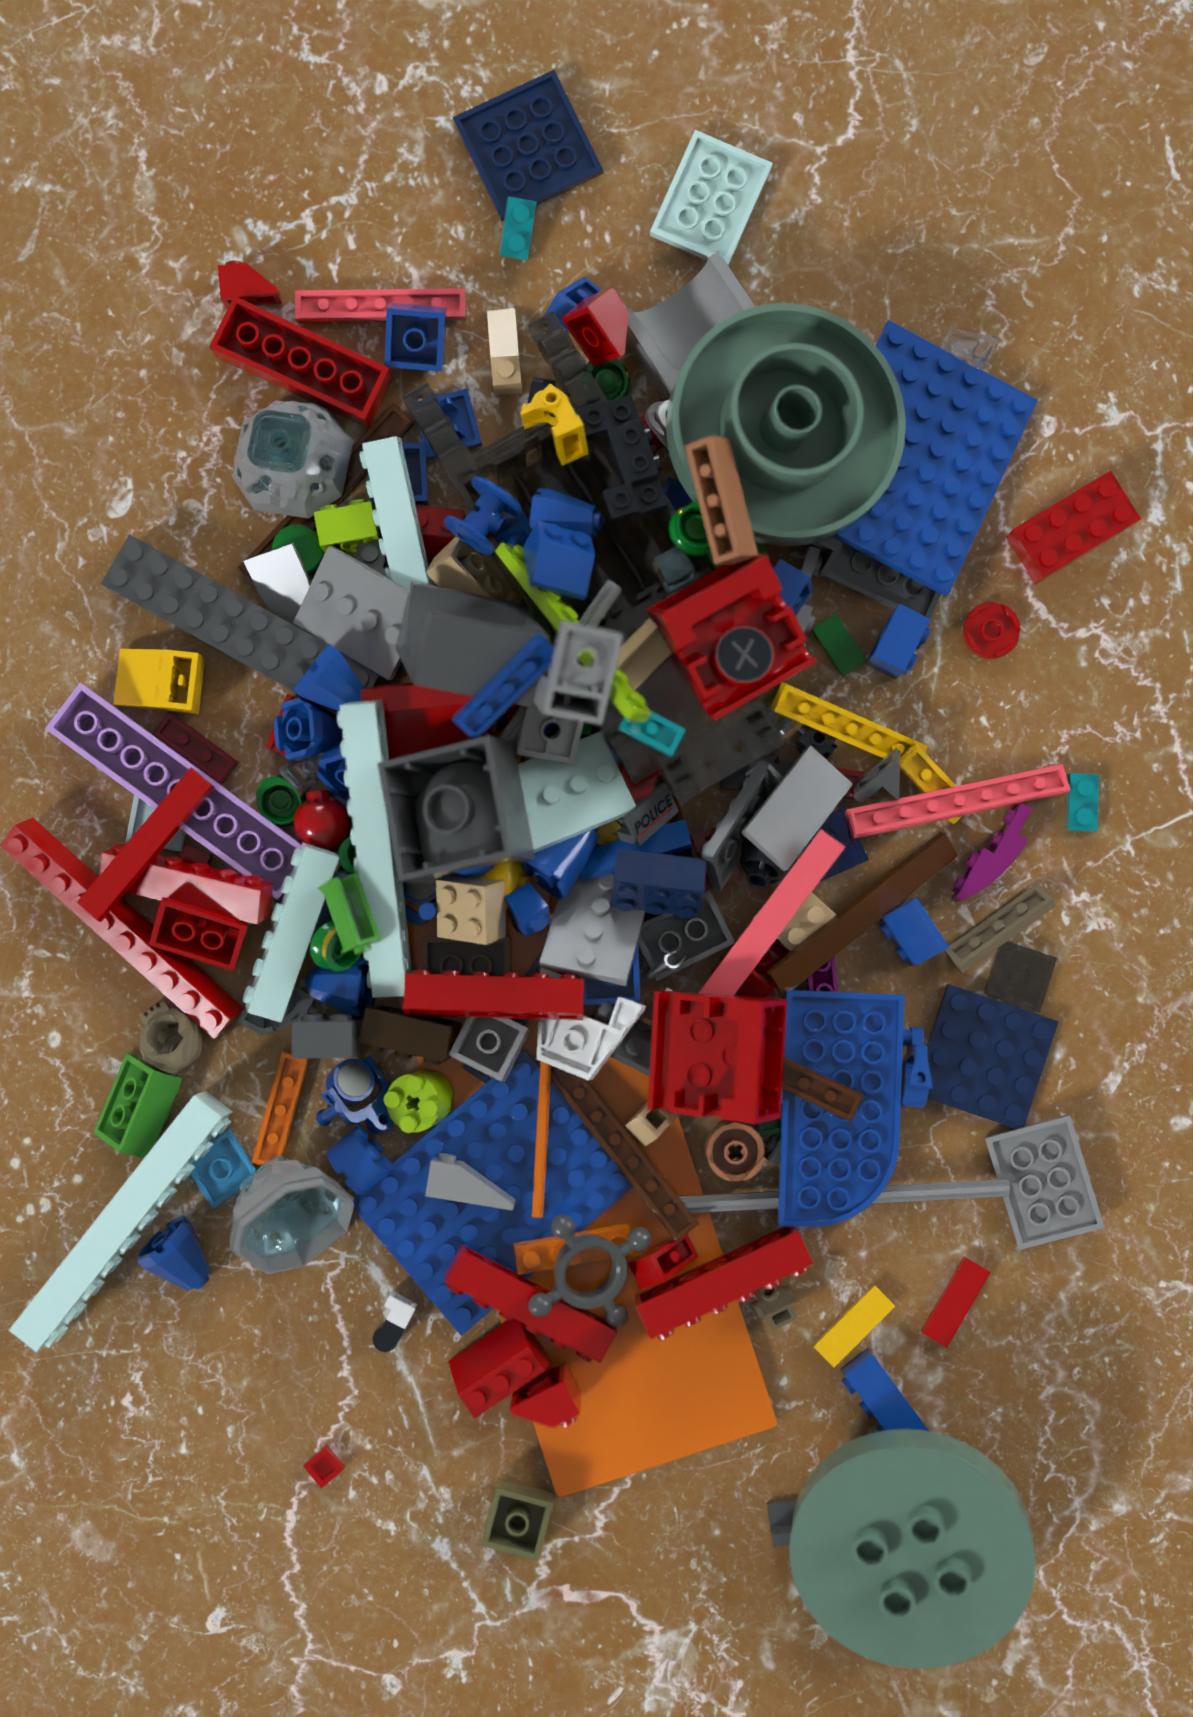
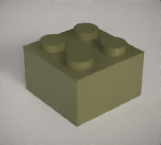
[481,1478,554,1561]

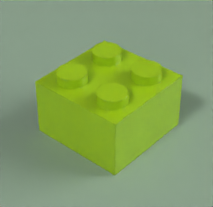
[314,499,382,554]

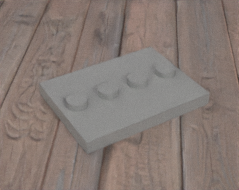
[293,546,409,680]
[540,873,646,986]
[985,1114,1105,1250]

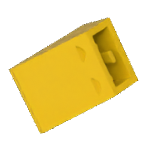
[113,649,206,714]

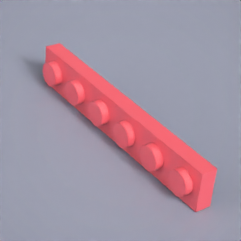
[295,288,466,322]

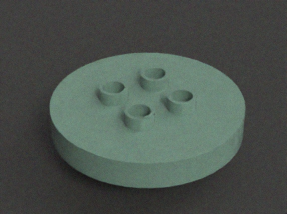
[666,303,906,546]
[790,1429,1035,1669]

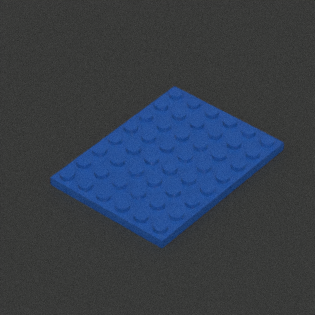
[831,320,1038,596]
[353,1050,633,1336]

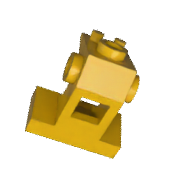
[520,384,589,466]

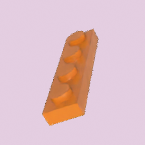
[513,1223,633,1275]

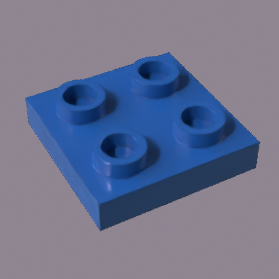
[412,389,483,460]

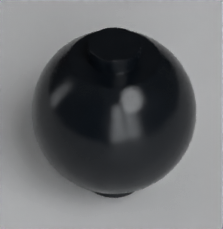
[740,837,797,888]

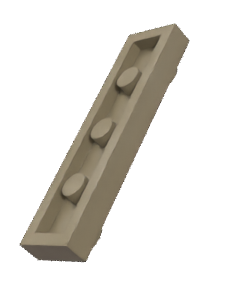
[944,883,1056,973]

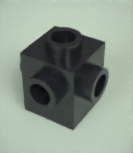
[795,724,838,759]

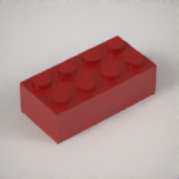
[1006,471,1141,585]

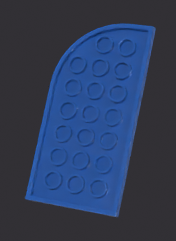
[777,990,905,1227]

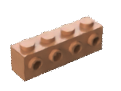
[685,436,758,564]

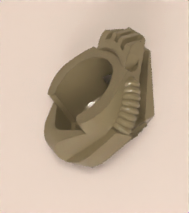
[139,1001,202,1074]

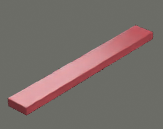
[845,764,1071,840]
[698,829,845,996]

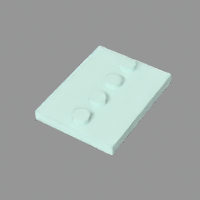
[650,130,773,266]
[518,732,636,853]

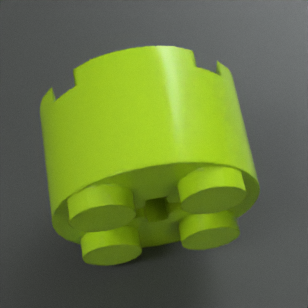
[384,1069,453,1133]

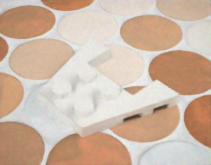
[537,968,646,1080]

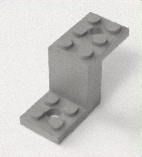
[515,620,623,764]

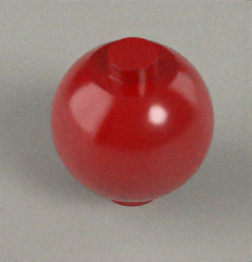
[293,789,351,853]

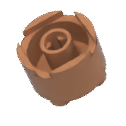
[704,1120,765,1181]

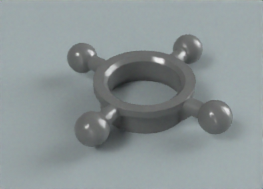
[528,1214,651,1328]

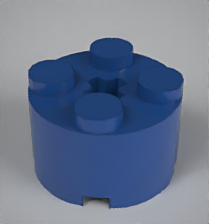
[326,1125,395,1196]

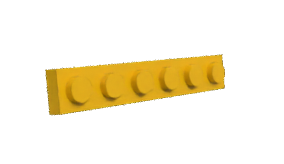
[770,682,928,758]

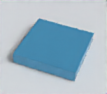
[190,1129,259,1209]

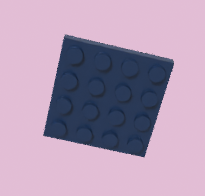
[452,70,603,222]
[927,984,1059,1129]

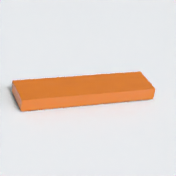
[251,1050,311,1167]

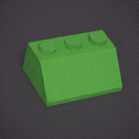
[93,1053,183,1158]

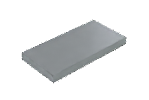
[741,746,853,871]

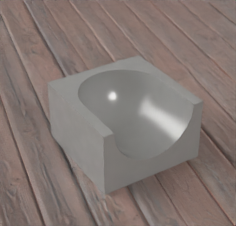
[626,251,755,401]

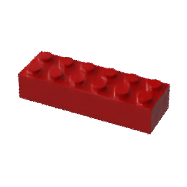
[209,296,393,429]
[635,1226,813,1340]

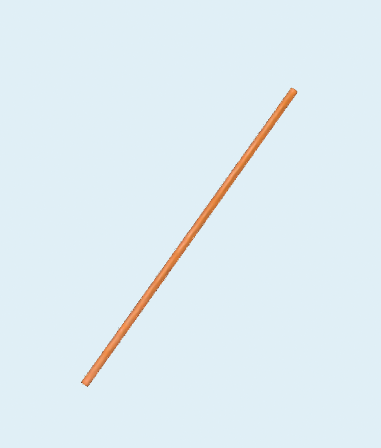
[532,894,558,1218]

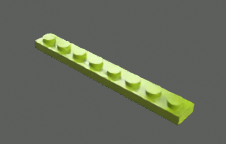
[495,543,652,722]

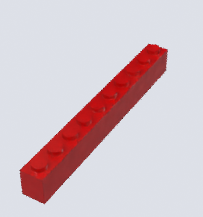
[0,818,244,1039]

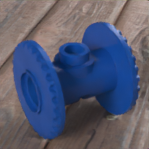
[444,476,522,555]

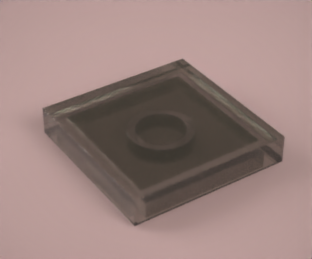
[983,941,1057,1012]

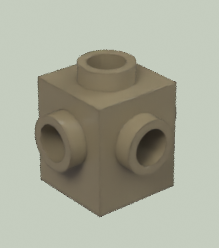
[752,1283,798,1331]

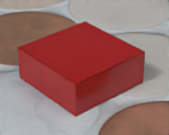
[303,1444,345,1489]

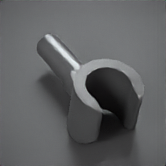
[647,946,686,979]

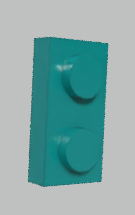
[499,196,537,261]
[618,710,686,758]
[1066,773,1099,832]

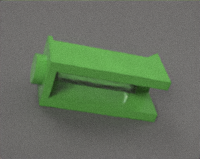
[317,872,381,955]

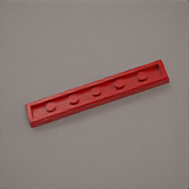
[77,768,215,922]

